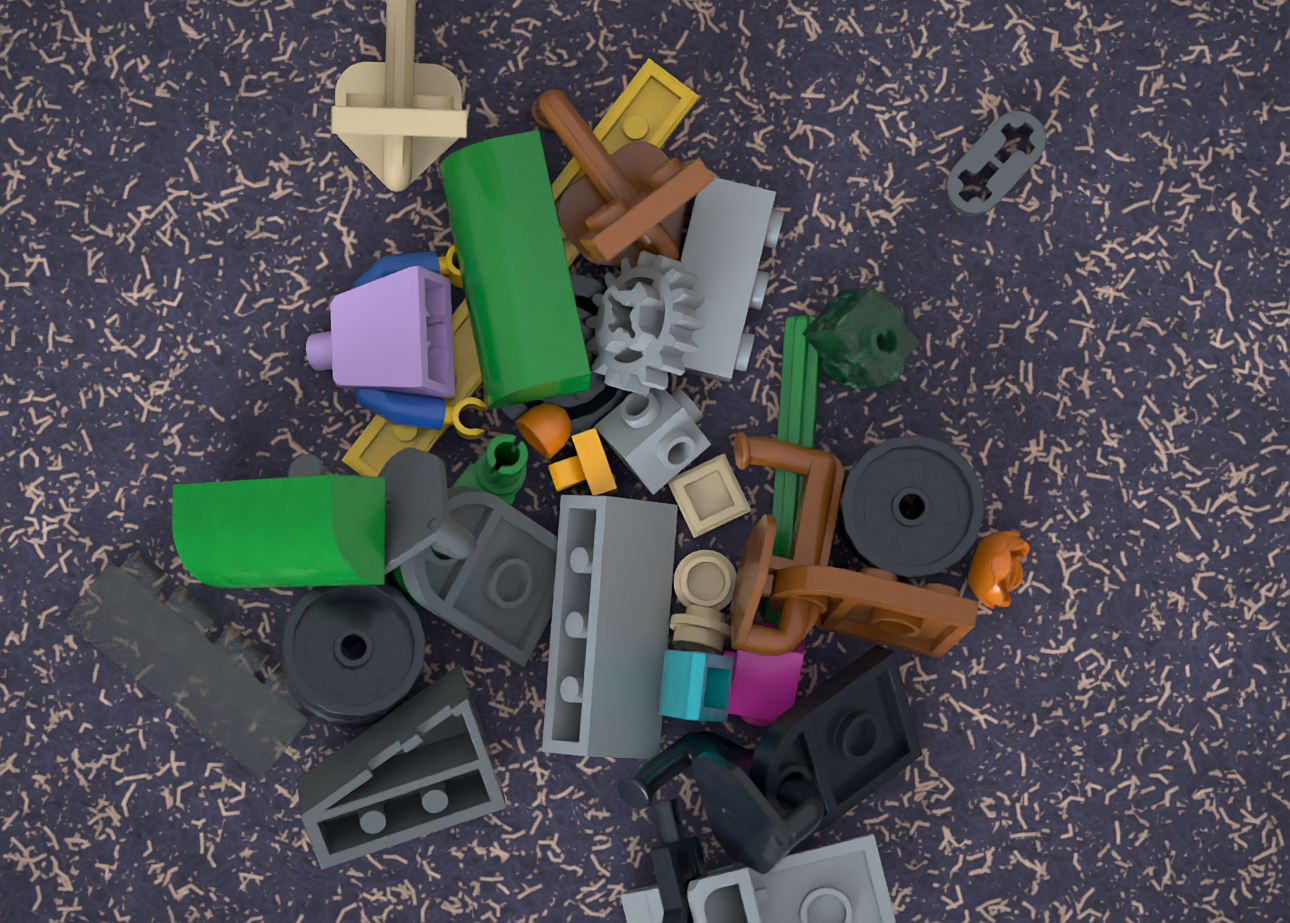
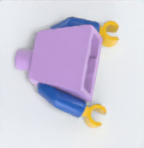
[306,244,488,439]

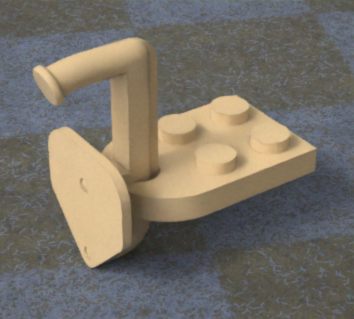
[331,0,467,192]

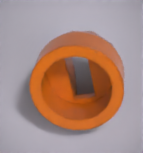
[515,403,571,459]

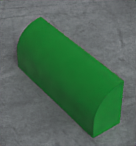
[439,130,591,410]
[172,475,385,589]

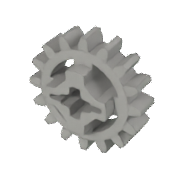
[585,251,705,395]

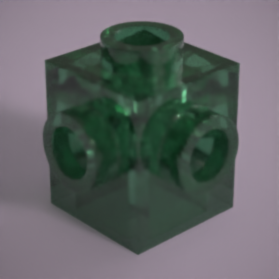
[802,287,920,389]

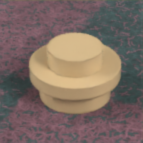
[674,550,737,611]
[669,605,731,655]

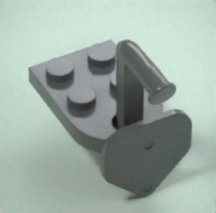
[288,448,558,667]

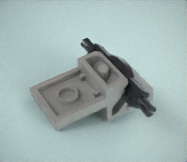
[620,798,896,923]

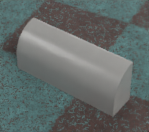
[542,495,678,759]

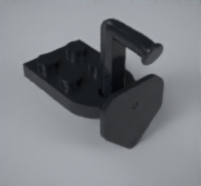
[618,644,923,874]

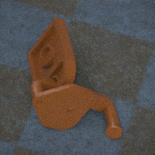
[531,89,715,267]
[730,431,979,658]

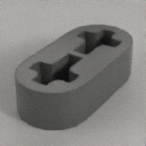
[944,111,1046,217]

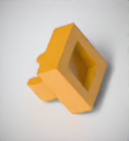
[548,428,617,496]

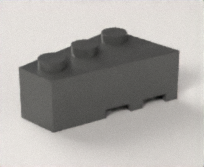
[297,664,507,870]

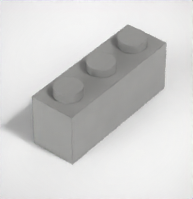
[681,177,784,383]

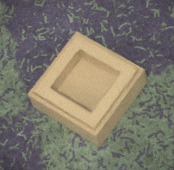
[668,454,752,538]

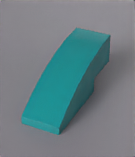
[658,650,734,722]

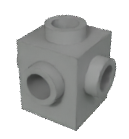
[594,387,711,495]

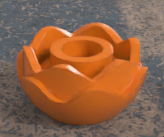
[968,531,1030,609]

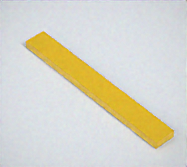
[342,59,699,477]

